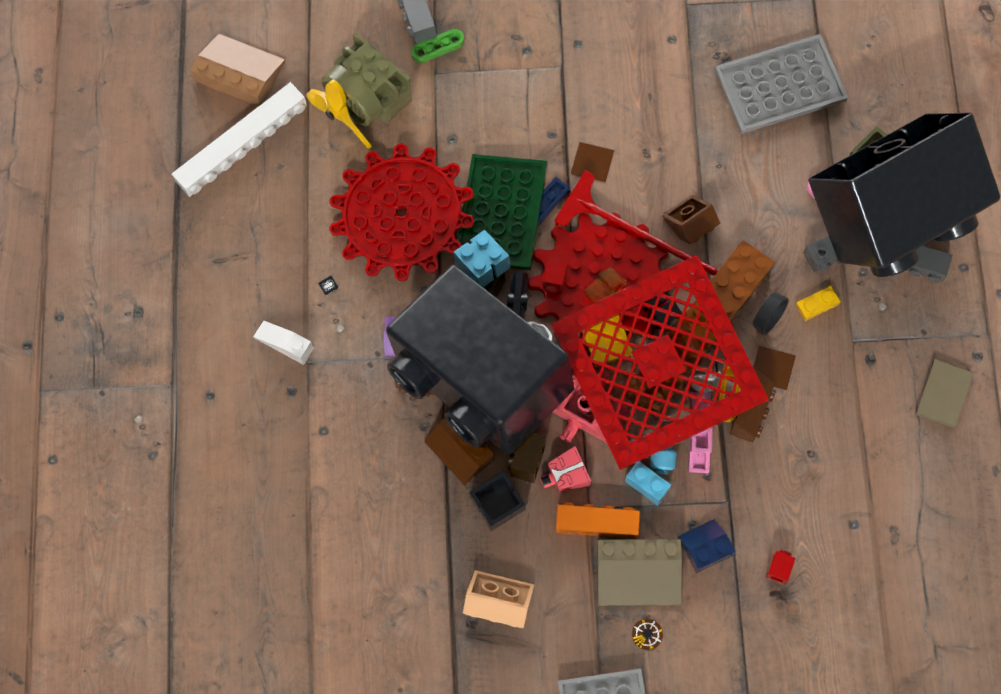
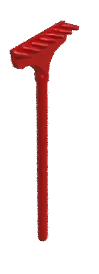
[554,170,718,276]

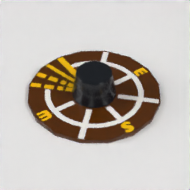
[632,619,663,650]

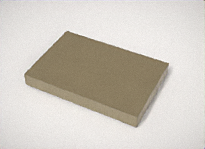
[915,359,973,429]

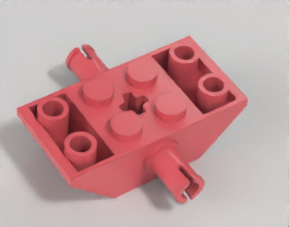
[552,369,630,443]

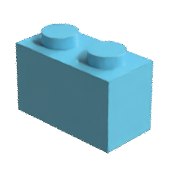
[625,461,671,506]

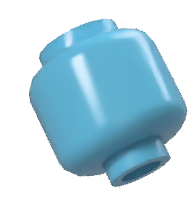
[650,446,677,474]

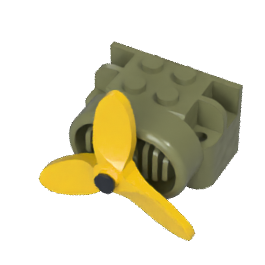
[306,33,412,150]

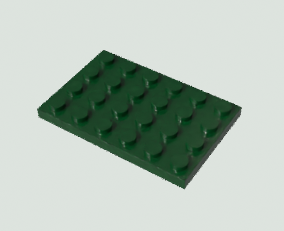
[454,154,548,270]

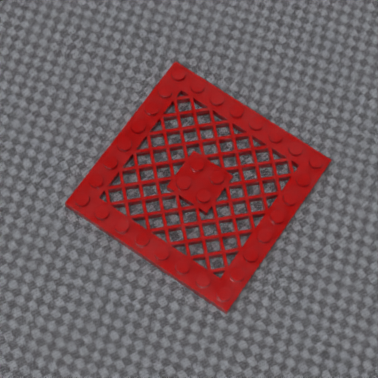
[551,255,769,470]

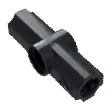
[507,271,528,319]

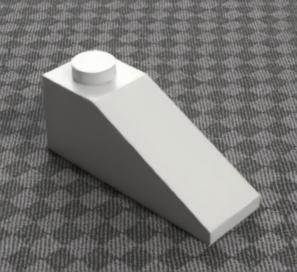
[253,321,314,365]

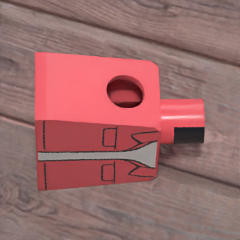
[540,446,591,493]

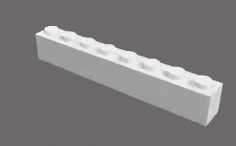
[172,82,307,197]

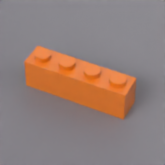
[556,502,640,539]

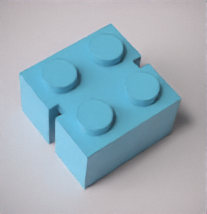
[453,230,511,287]

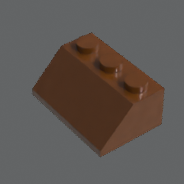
[730,369,776,443]
[425,418,495,486]

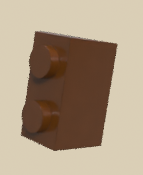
[662,195,721,244]

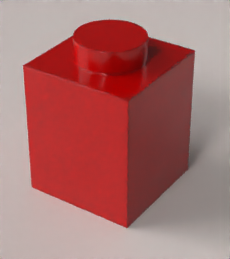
[543,260,567,293]
[766,550,796,584]

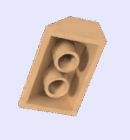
[463,570,534,629]

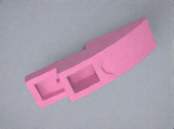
[688,392,712,473]

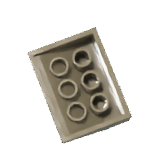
[597,539,682,606]

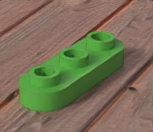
[411,29,464,63]

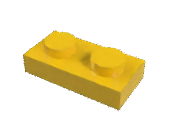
[796,286,840,321]

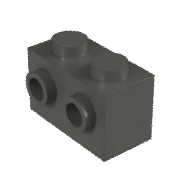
[803,236,841,273]

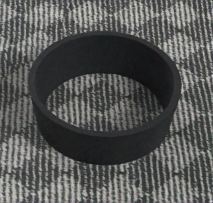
[753,293,789,335]

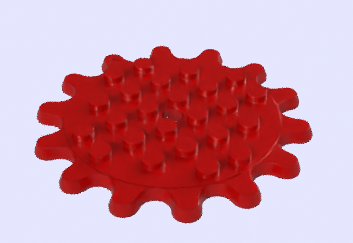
[329,143,474,282]
[528,213,669,352]

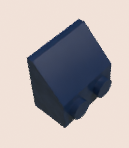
[678,519,736,573]

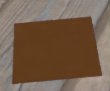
[571,142,614,182]
[753,346,796,390]

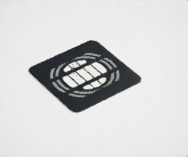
[318,276,338,295]

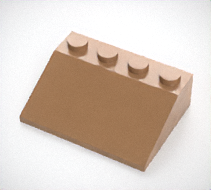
[190,34,285,107]

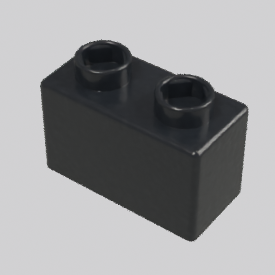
[808,113,1000,277]
[386,265,575,454]

